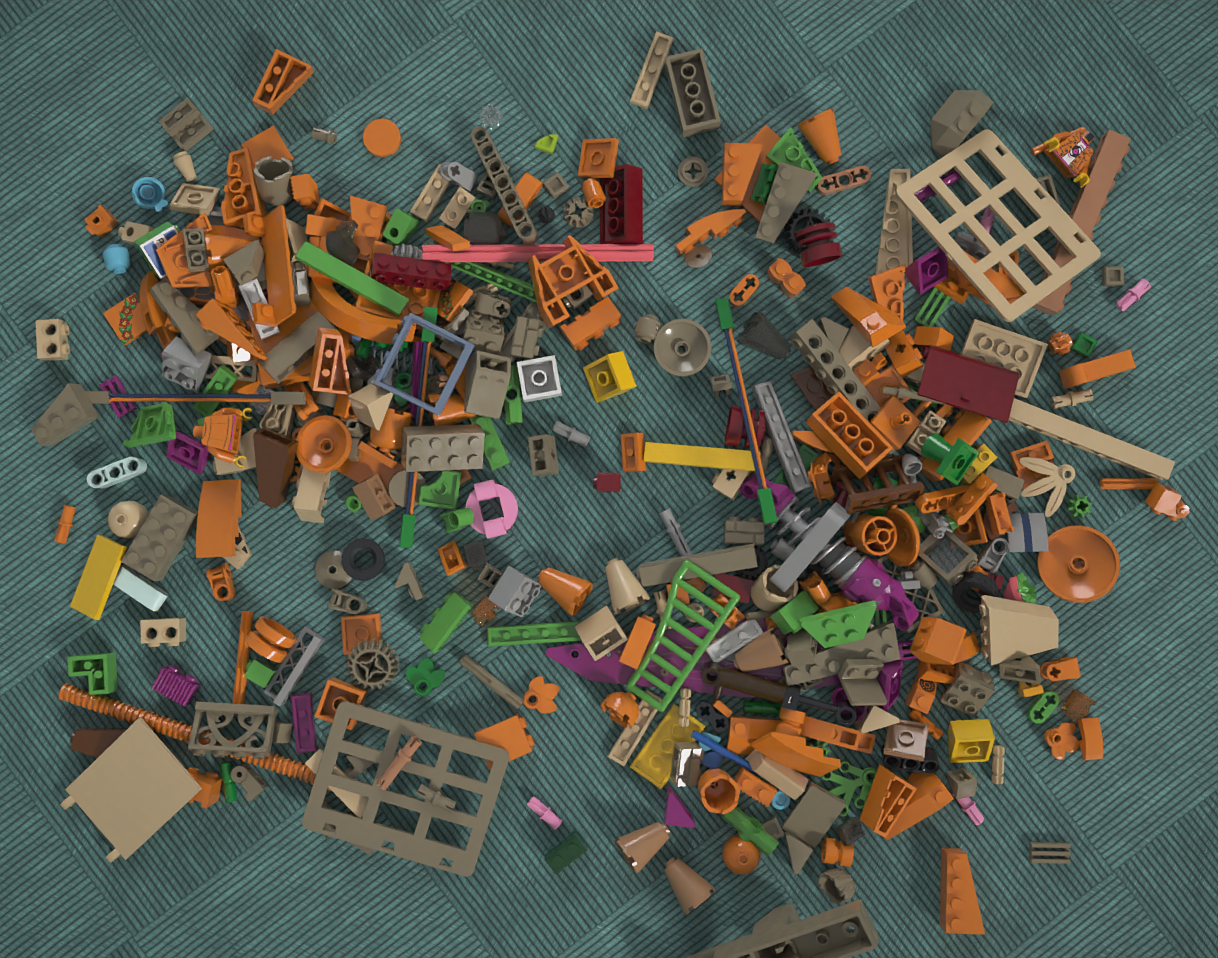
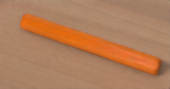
[232,611,253,704]

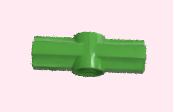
[504,365,523,425]
[722,806,779,857]

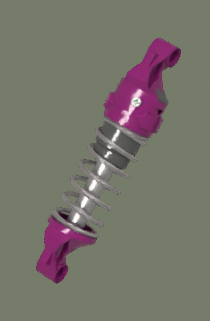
[740,474,918,630]

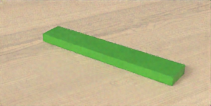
[295,241,409,317]
[487,621,582,647]

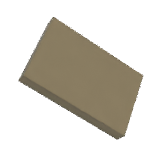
[782,782,846,848]

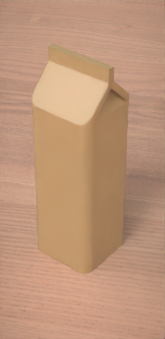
[746,749,809,800]

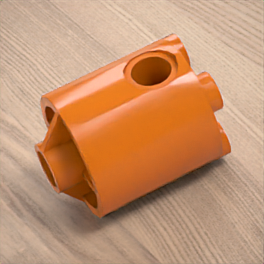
[843,514,897,556]

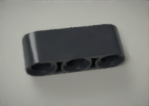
[881,744,940,774]

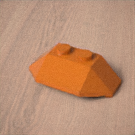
[954,251,1025,308]

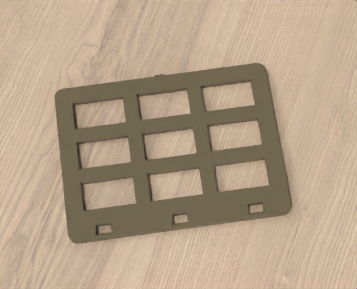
[302,701,510,877]

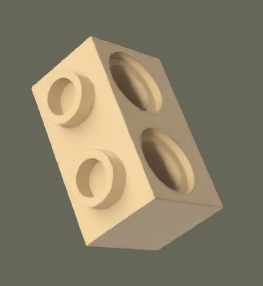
[36,319,70,361]
[140,618,186,647]

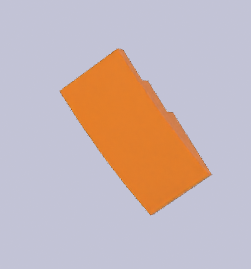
[196,479,242,558]
[751,732,841,777]

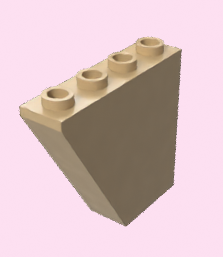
[979,595,1059,665]

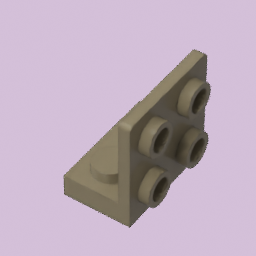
[838,659,888,706]

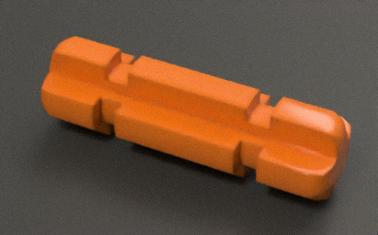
[909,709,943,739]

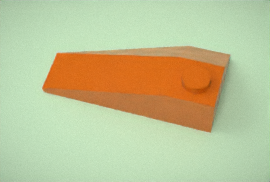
[221,147,268,228]
[831,287,906,347]
[196,298,267,361]
[726,714,805,755]
[885,772,954,840]

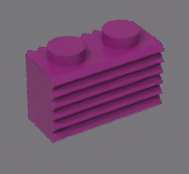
[151,665,201,706]

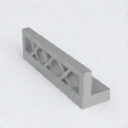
[264,626,325,706]

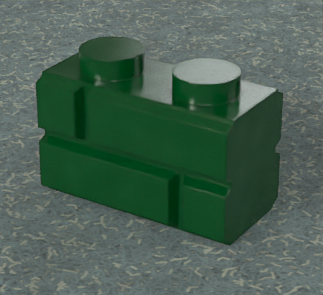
[544,830,588,875]

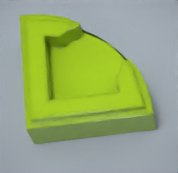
[535,134,559,155]

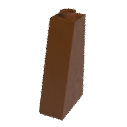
[253,427,298,508]
[70,727,155,758]

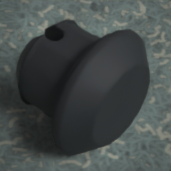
[538,207,555,224]

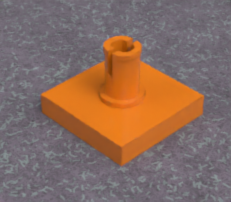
[870,395,921,450]

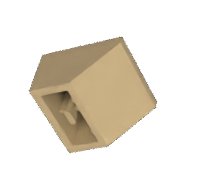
[575,605,628,661]

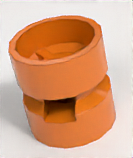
[775,706,806,737]
[821,837,854,867]

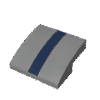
[1007,513,1049,552]

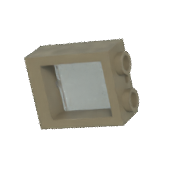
[917,530,978,587]

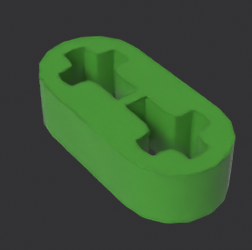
[1027,690,1059,724]

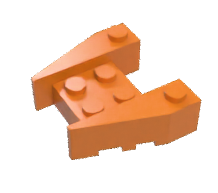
[528,235,619,329]

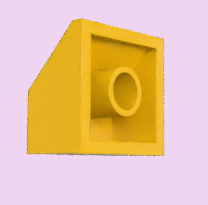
[583,351,637,403]
[947,719,995,763]

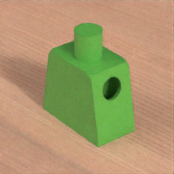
[382,208,421,248]

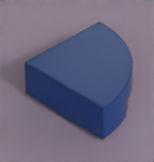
[700,751,724,769]

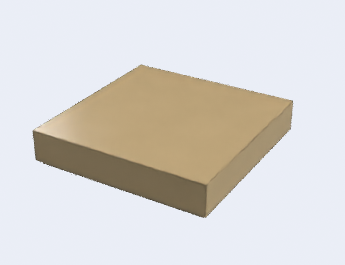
[170,183,221,216]

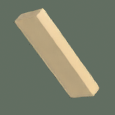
[410,164,451,223]

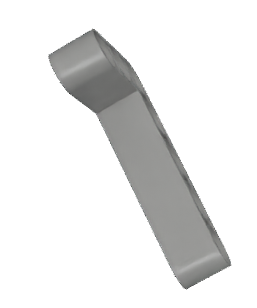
[770,502,851,593]

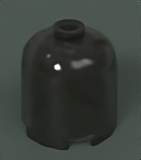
[463,209,507,245]

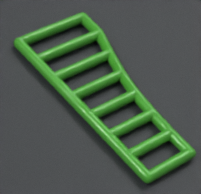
[626,560,740,712]

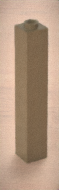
[637,544,758,587]

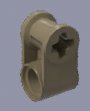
[474,289,512,318]
[327,588,367,614]

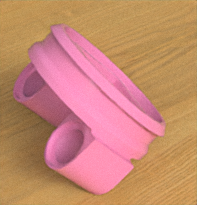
[465,480,518,539]

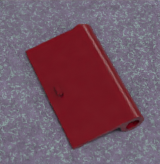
[917,345,1019,423]

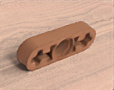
[816,166,871,195]

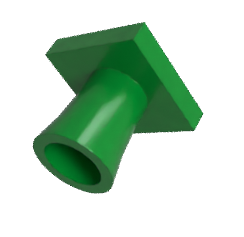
[921,433,979,485]

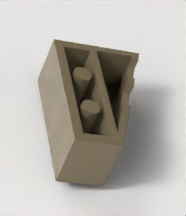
[31,383,99,446]

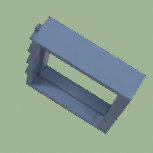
[373,313,475,417]

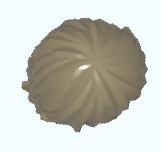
[818,868,855,904]

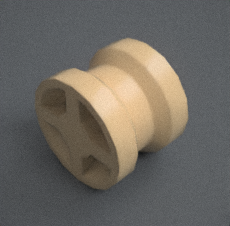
[684,602,704,622]

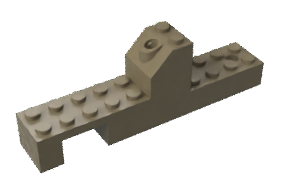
[685,899,879,958]

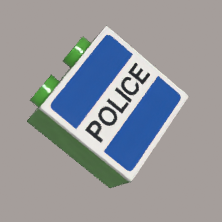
[133,222,180,279]

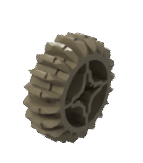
[346,637,400,690]

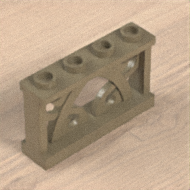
[188,702,278,759]

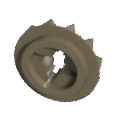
[678,157,708,187]
[563,197,594,228]

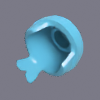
[132,177,169,213]

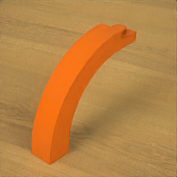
[309,277,416,344]

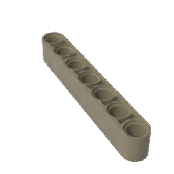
[471,126,538,245]

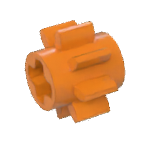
[1047,331,1073,356]

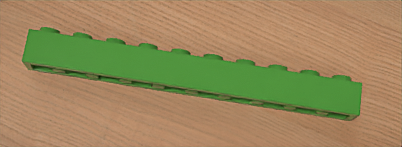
[444,262,537,303]

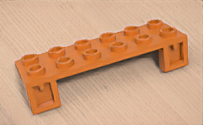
[243,205,296,327]

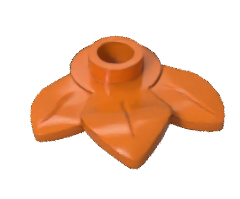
[523,676,559,714]
[1044,722,1079,760]

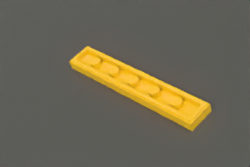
[643,442,761,472]

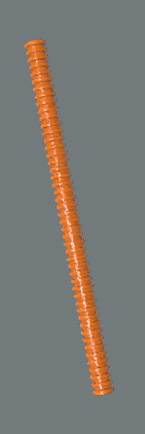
[59,683,331,791]

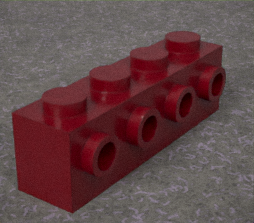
[371,253,452,292]

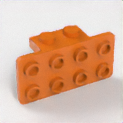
[335,441,404,503]

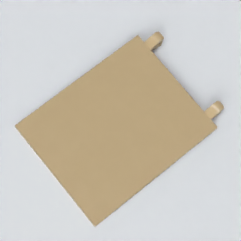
[60,717,202,863]

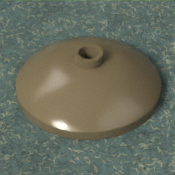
[654,319,711,376]

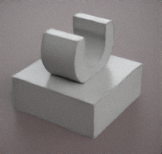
[900,571,920,590]

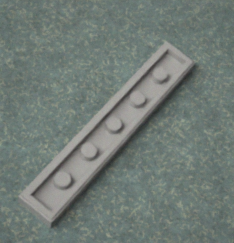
[751,381,812,493]

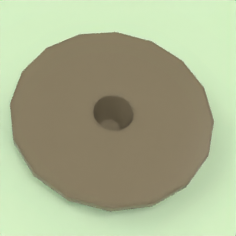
[684,244,712,268]

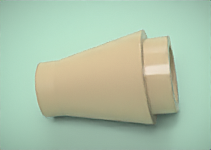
[172,151,197,182]

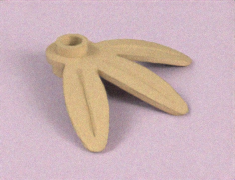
[1020,457,1075,517]

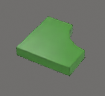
[418,470,462,510]

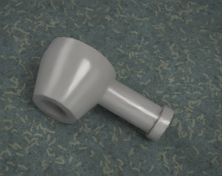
[902,454,923,483]

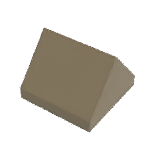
[272,720,293,743]

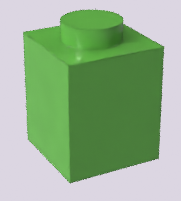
[244,658,278,688]

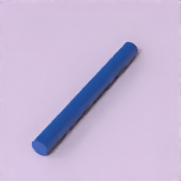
[691,730,757,775]

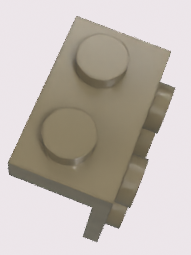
[461,310,504,355]
[941,662,995,716]

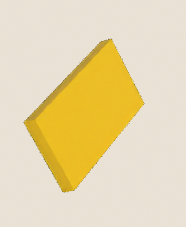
[70,534,127,620]
[630,703,706,789]

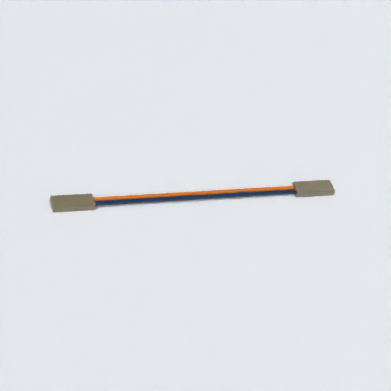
[85,391,306,405]

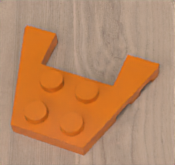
[156,213,236,288]

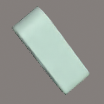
[87,457,147,489]
[113,565,169,612]

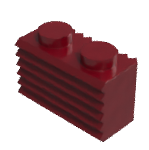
[593,473,621,494]

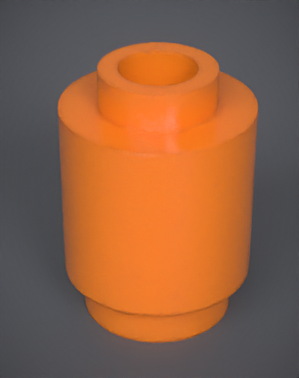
[582,178,606,208]

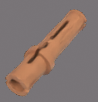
[376,735,422,790]

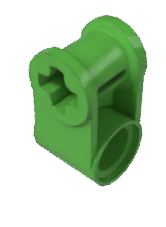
[440,507,474,533]

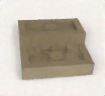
[159,97,214,151]

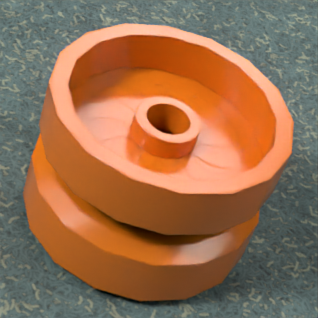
[245,616,297,663]

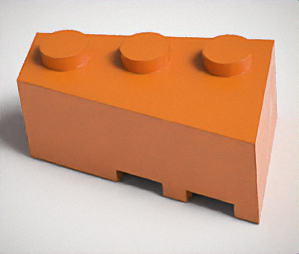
[721,143,763,207]
[560,297,621,351]
[309,327,352,395]
[859,764,917,838]
[186,767,223,808]

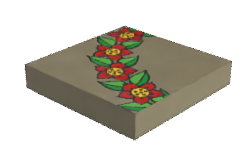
[435,307,469,344]

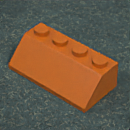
[918,409,992,482]

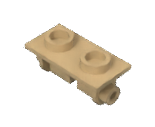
[439,187,476,229]

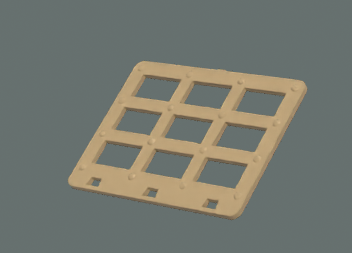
[895,129,1101,322]

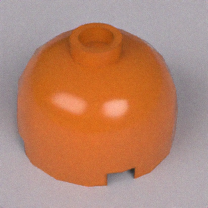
[600,692,640,729]
[722,834,761,875]

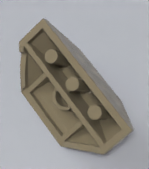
[930,90,994,157]

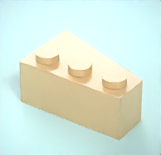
[292,464,331,524]

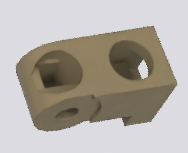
[231,763,269,802]

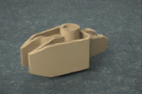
[259,404,295,438]

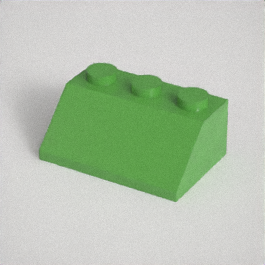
[419,591,475,654]

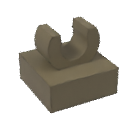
[709,374,732,397]

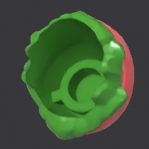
[1003,573,1038,604]

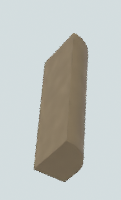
[257,311,335,384]

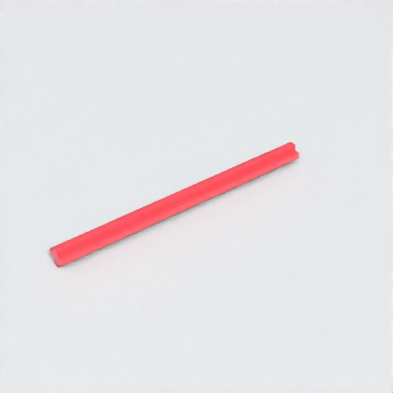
[422,244,654,262]

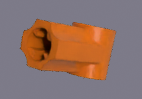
[211,266,239,304]

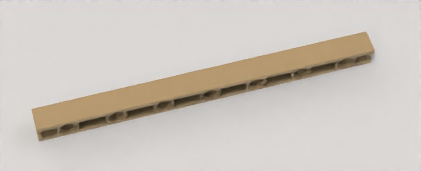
[903,362,1175,480]

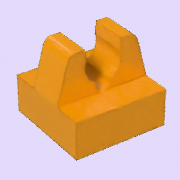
[1017,681,1044,697]

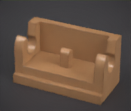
[352,474,396,520]

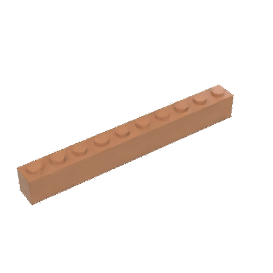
[1032,130,1131,316]

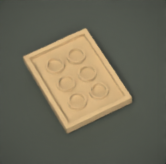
[960,319,1048,398]

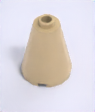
[605,558,650,614]

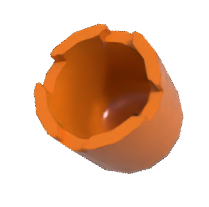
[370,408,413,453]
[698,768,740,814]

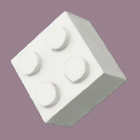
[517,355,562,402]

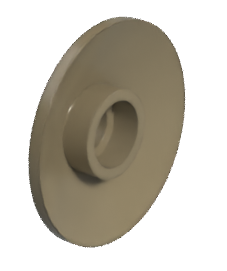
[315,551,352,589]

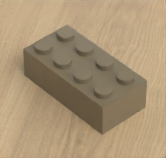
[664,48,721,138]
[401,424,485,472]
[121,495,198,581]

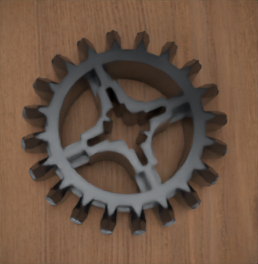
[783,208,834,259]

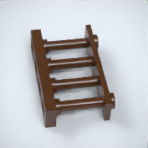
[831,454,925,514]

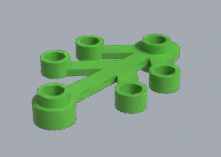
[821,760,877,817]

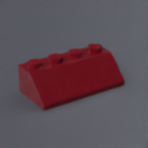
[600,164,643,244]

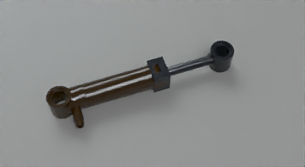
[702,661,856,725]

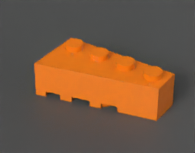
[940,848,985,935]

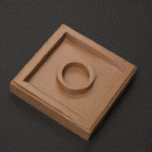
[884,719,929,761]

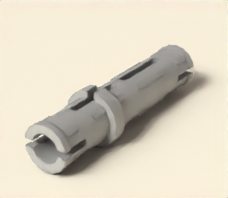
[659,508,692,556]

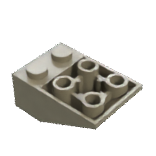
[464,351,511,419]

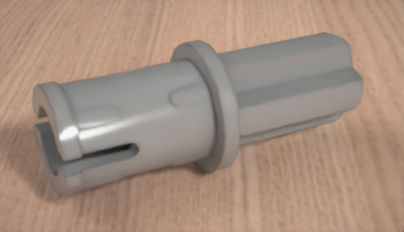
[553,421,591,448]

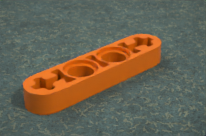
[915,484,972,513]

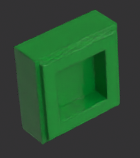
[1070,332,1098,359]

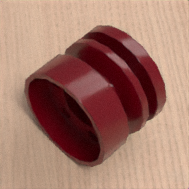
[795,222,843,267]
[725,405,765,449]

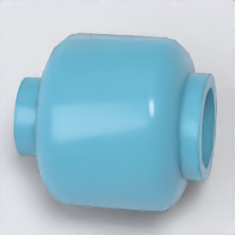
[103,244,131,274]

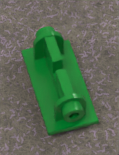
[750,163,778,205]

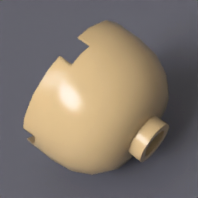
[107,500,149,539]

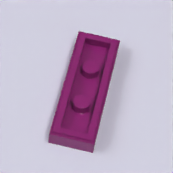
[291,693,317,753]

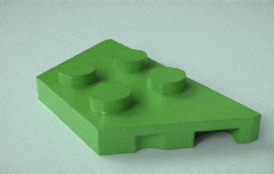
[123,403,176,448]
[799,600,877,648]

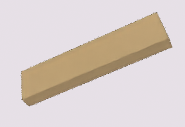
[630,31,674,109]
[607,690,662,766]
[305,748,369,818]

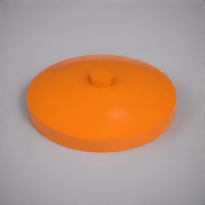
[1037,526,1120,603]

